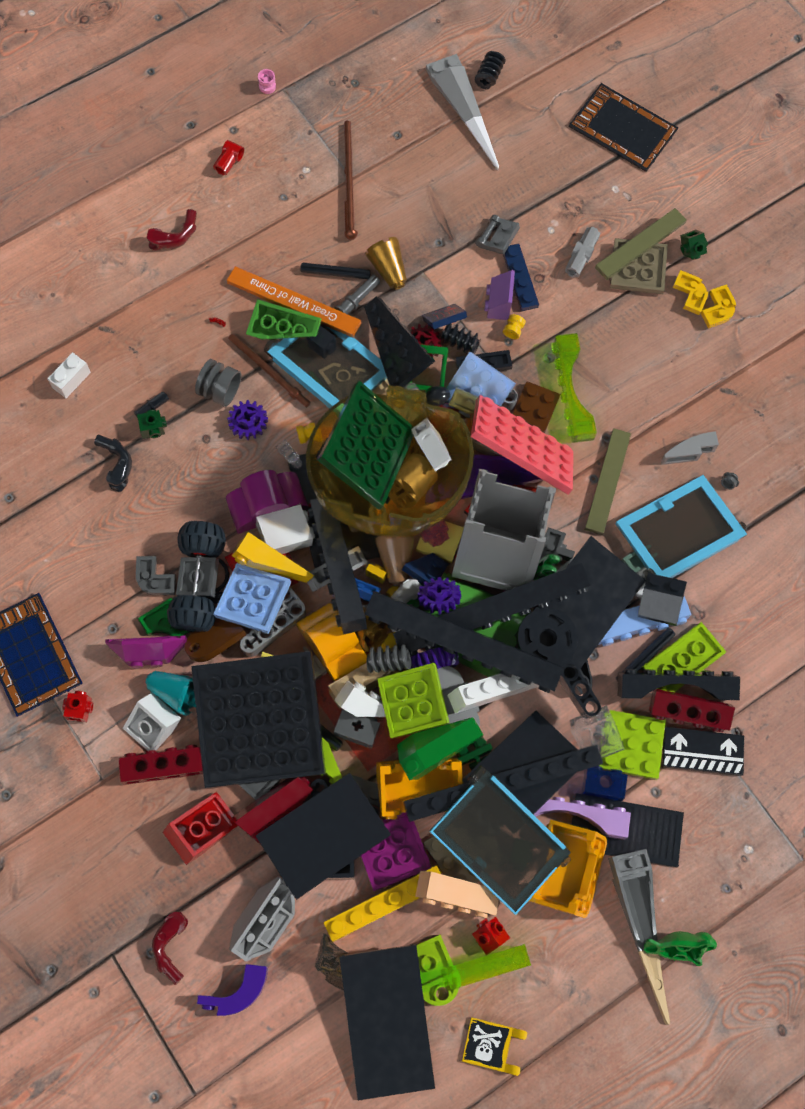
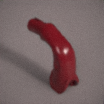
[147,209,197,250]
[152,911,188,985]

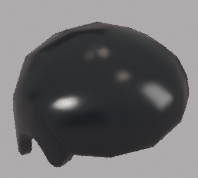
[423,385,451,410]

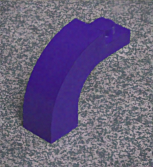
[197,964,268,1016]

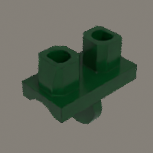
[456,737,493,770]

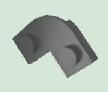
[136,556,176,595]

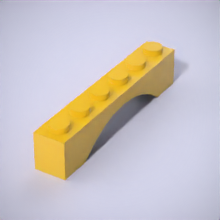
[323,866,441,943]

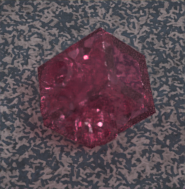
[418,513,449,547]

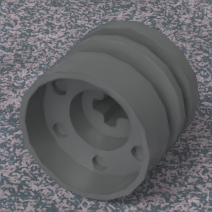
[195,359,242,407]

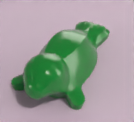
[644,931,717,966]

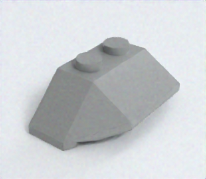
[229,877,295,962]

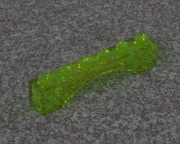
[551,333,597,443]

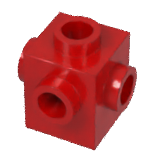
[62,691,94,723]
[472,917,510,955]

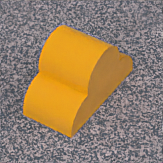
[296,603,367,682]

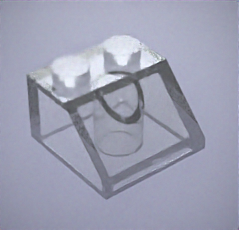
[570,705,624,758]

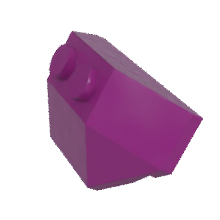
[105,635,187,669]

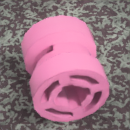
[258,69,276,94]

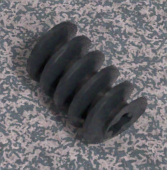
[475,51,506,90]
[441,323,481,354]

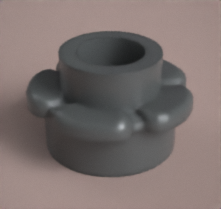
[721,472,739,490]

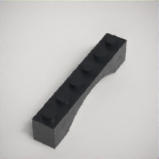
[617,669,740,700]

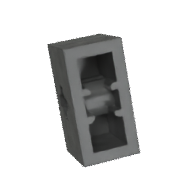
[334,709,380,749]

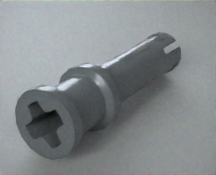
[334,275,380,314]

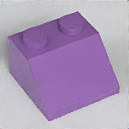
[484,270,515,320]

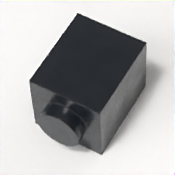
[307,326,336,359]

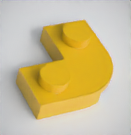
[673,270,708,316]
[701,284,736,329]

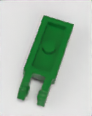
[533,554,560,581]

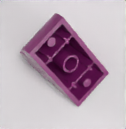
[225,470,309,534]

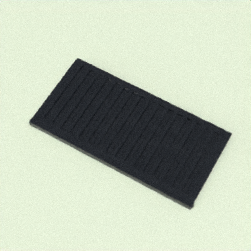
[571,793,684,868]

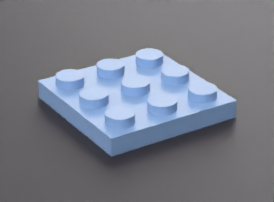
[446,352,516,422]
[213,563,291,634]

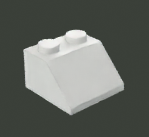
[123,693,181,751]

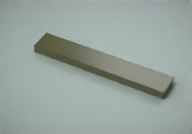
[595,208,687,280]
[584,428,631,535]

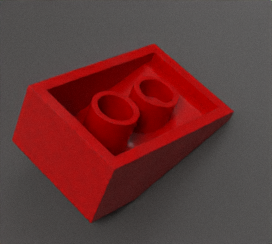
[162,791,238,865]

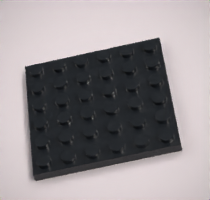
[191,651,326,788]

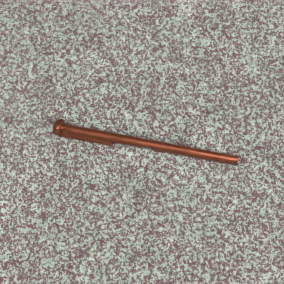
[344,120,358,240]

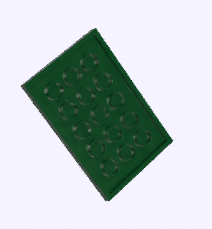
[317,380,414,510]

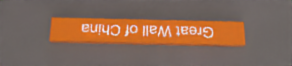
[227,266,362,338]

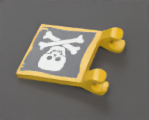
[462,1017,527,1076]

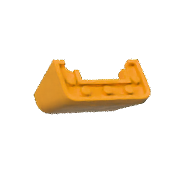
[376,758,464,819]
[529,819,607,918]

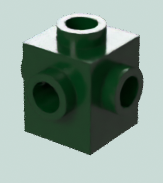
[680,230,708,260]
[137,410,167,439]

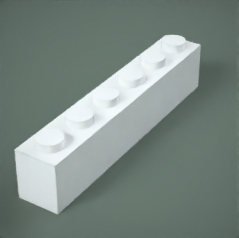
[447,674,539,714]

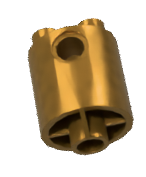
[388,453,438,510]

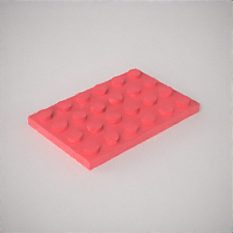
[471,395,573,495]

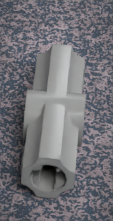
[565,226,600,278]

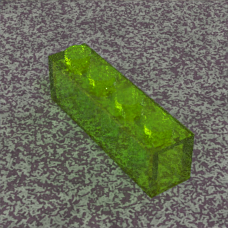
[441,944,531,991]

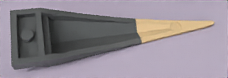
[608,849,670,1025]

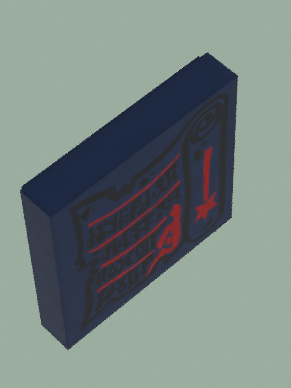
[422,303,467,329]

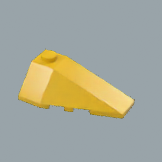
[232,532,314,583]

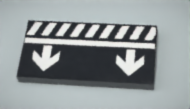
[662,727,744,776]

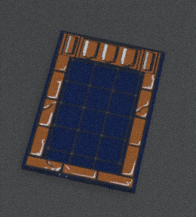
[0,593,83,717]

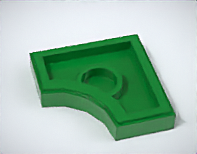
[138,598,189,636]

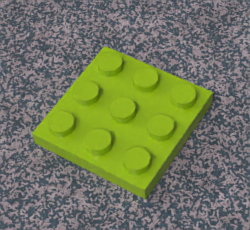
[377,663,449,738]
[598,709,666,780]

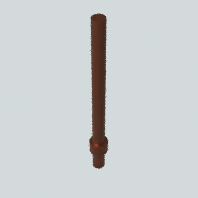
[228,334,311,408]

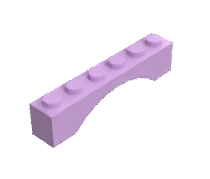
[534,797,631,840]

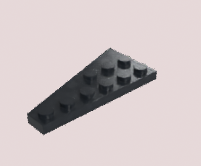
[364,296,435,393]

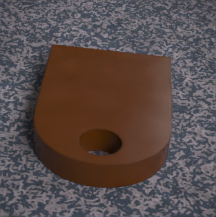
[184,618,247,662]

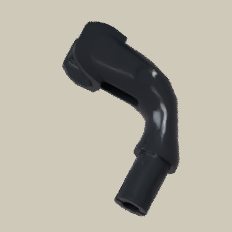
[94,434,132,492]

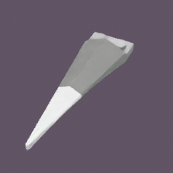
[425,54,499,170]

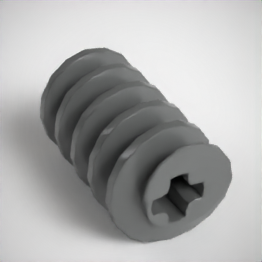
[367,644,411,673]

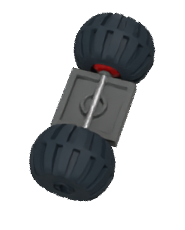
[167,521,226,632]

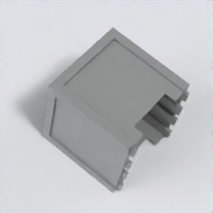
[452,469,556,591]

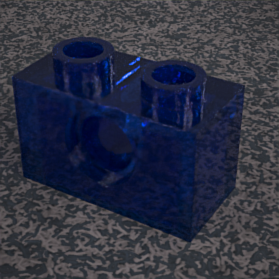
[581,766,628,801]

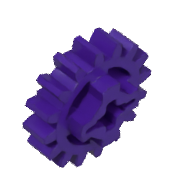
[227,400,268,440]
[418,577,461,614]

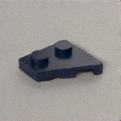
[401,553,449,585]

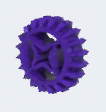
[411,646,460,669]

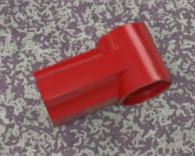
[213,140,245,176]

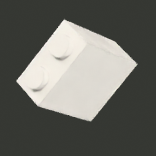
[256,504,315,554]

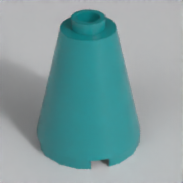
[145,671,196,716]

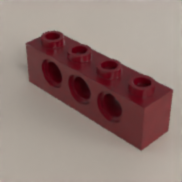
[648,689,735,732]
[119,745,203,785]

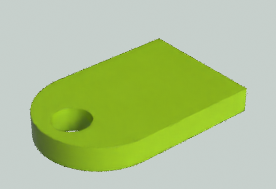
[417,935,459,1006]

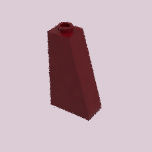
[230,777,313,846]

